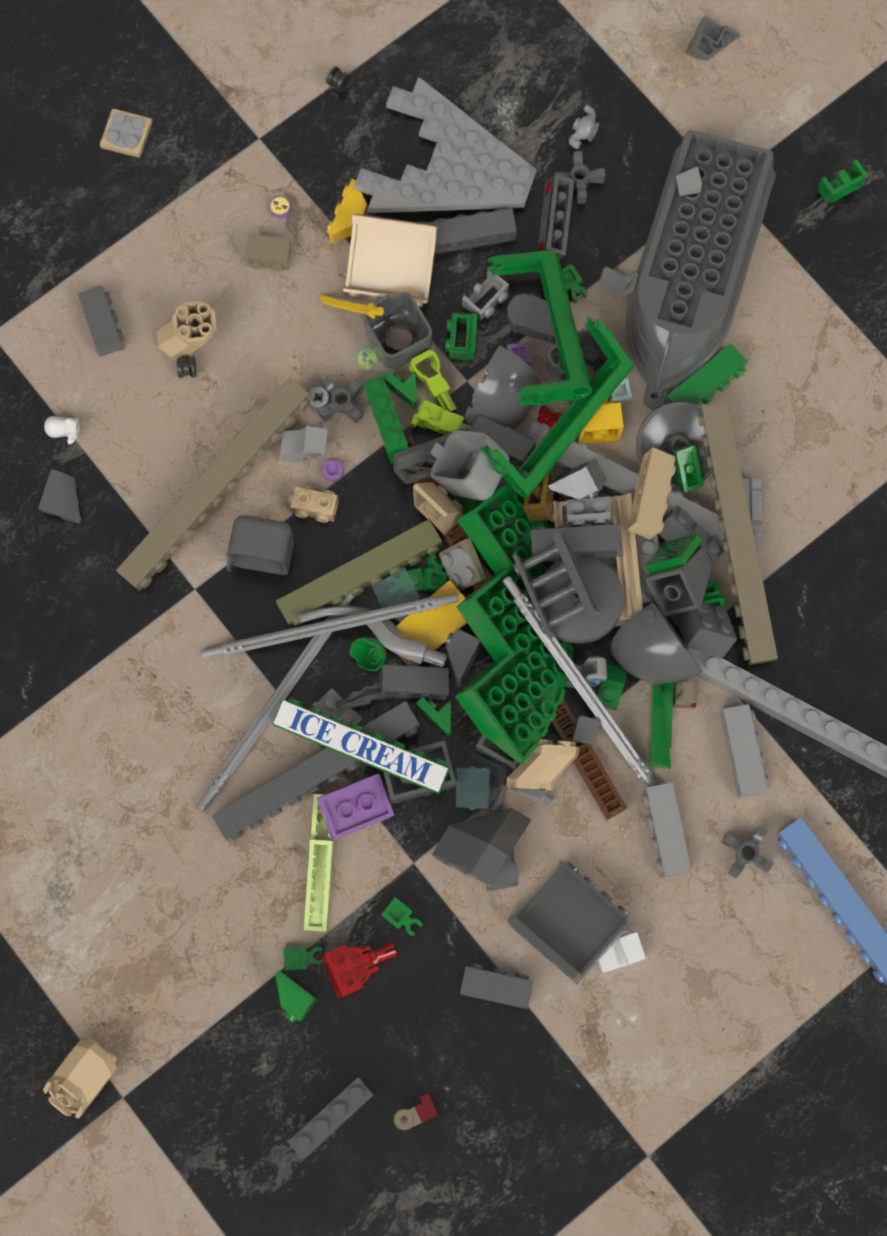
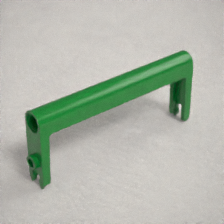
[487,250,592,406]
[480,317,634,498]

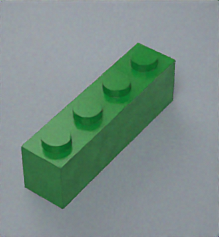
[665,343,748,407]
[362,376,409,464]

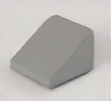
[676,167,702,196]

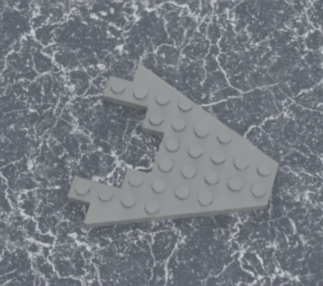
[354,78,537,213]

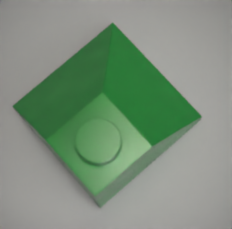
[275,970,318,1022]

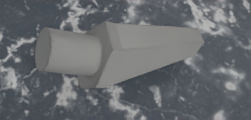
[519,788,555,806]

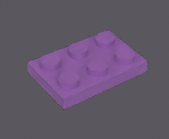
[316,774,394,840]

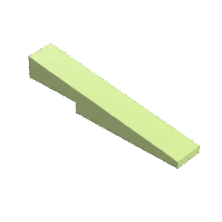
[304,794,334,932]

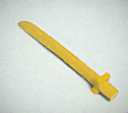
[320,294,384,319]

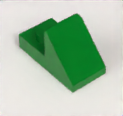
[383,370,417,410]
[672,444,704,493]
[597,662,627,710]
[416,697,451,738]

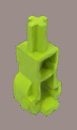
[408,350,457,412]
[410,400,472,436]

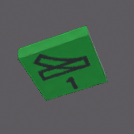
[645,534,702,573]

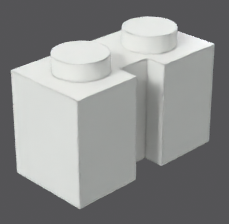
[597,930,646,974]

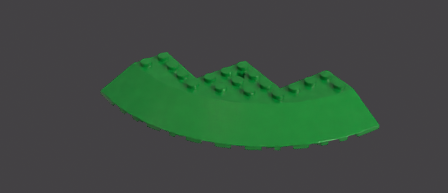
[455,482,574,764]

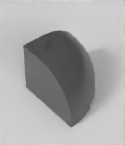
[464,345,541,428]
[611,603,703,684]

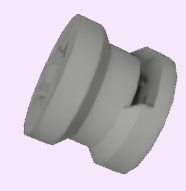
[309,387,330,413]

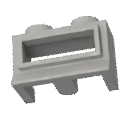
[462,271,509,321]

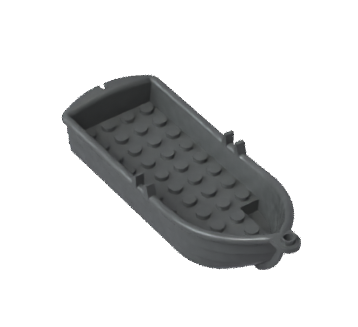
[626,130,775,409]

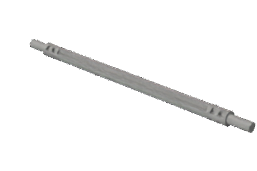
[503,576,657,787]
[197,593,355,812]
[202,593,459,659]

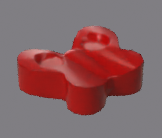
[537,405,562,428]

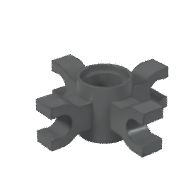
[555,151,605,204]
[319,377,364,423]
[721,827,774,879]

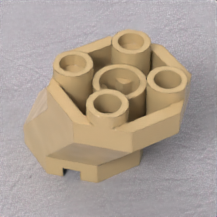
[156,301,217,360]
[507,739,579,790]
[43,1037,117,1118]

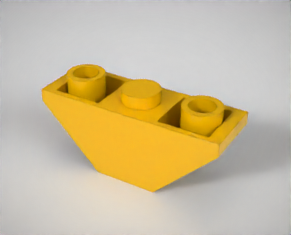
[327,179,368,243]

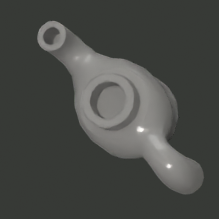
[569,105,599,149]

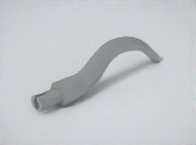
[298,606,447,668]

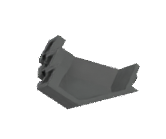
[432,808,532,887]

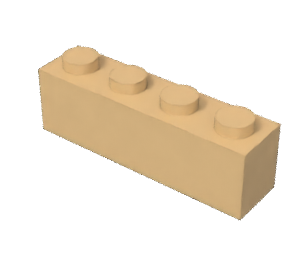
[627,447,676,539]

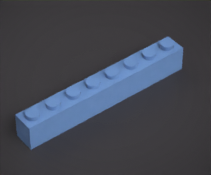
[776,818,887,985]

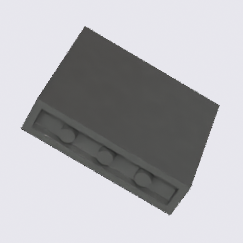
[506,860,631,985]

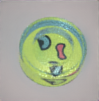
[357,347,378,369]

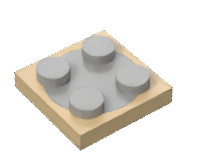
[100,109,152,158]

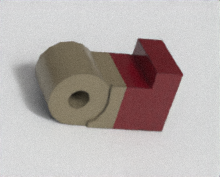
[673,682,697,709]
[394,1093,439,1130]

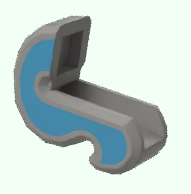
[565,656,607,688]

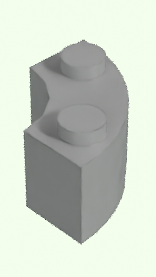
[278,424,328,462]

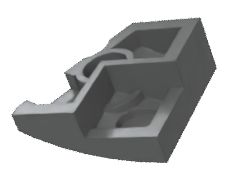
[685,16,740,61]
[38,469,82,524]

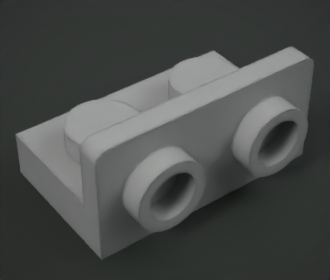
[567,497,612,527]
[312,689,363,727]

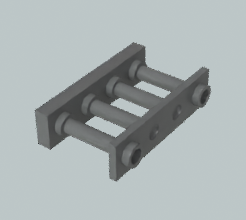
[513,531,600,638]

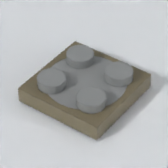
[439,538,487,591]

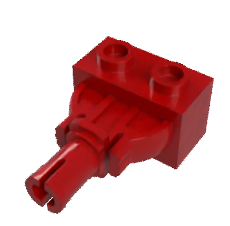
[320,942,397,998]

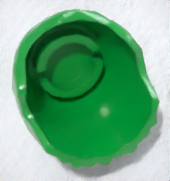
[349,637,387,671]

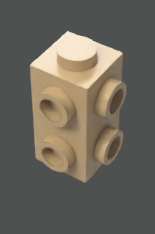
[288,486,339,523]

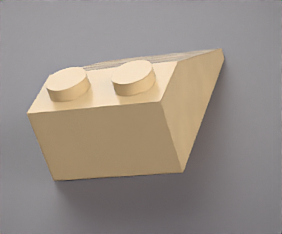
[413,482,463,535]

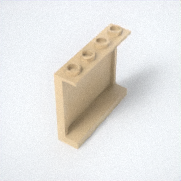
[343,214,438,306]

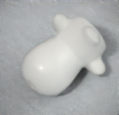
[44,416,80,444]

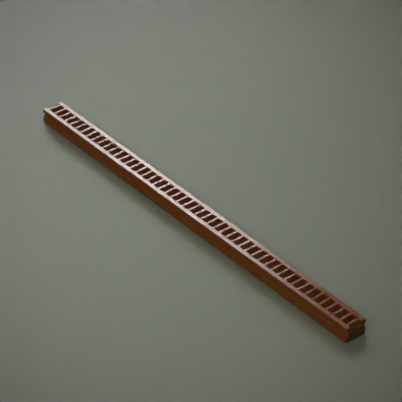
[406,436,627,821]

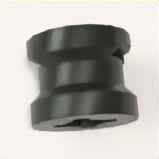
[326,66,351,92]
[177,356,197,378]

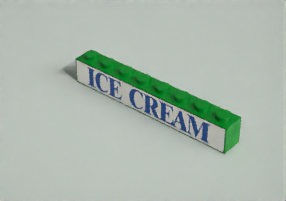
[272,698,450,795]

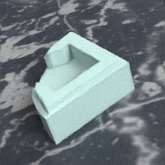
[610,378,632,403]

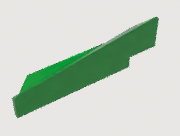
[648,682,674,769]

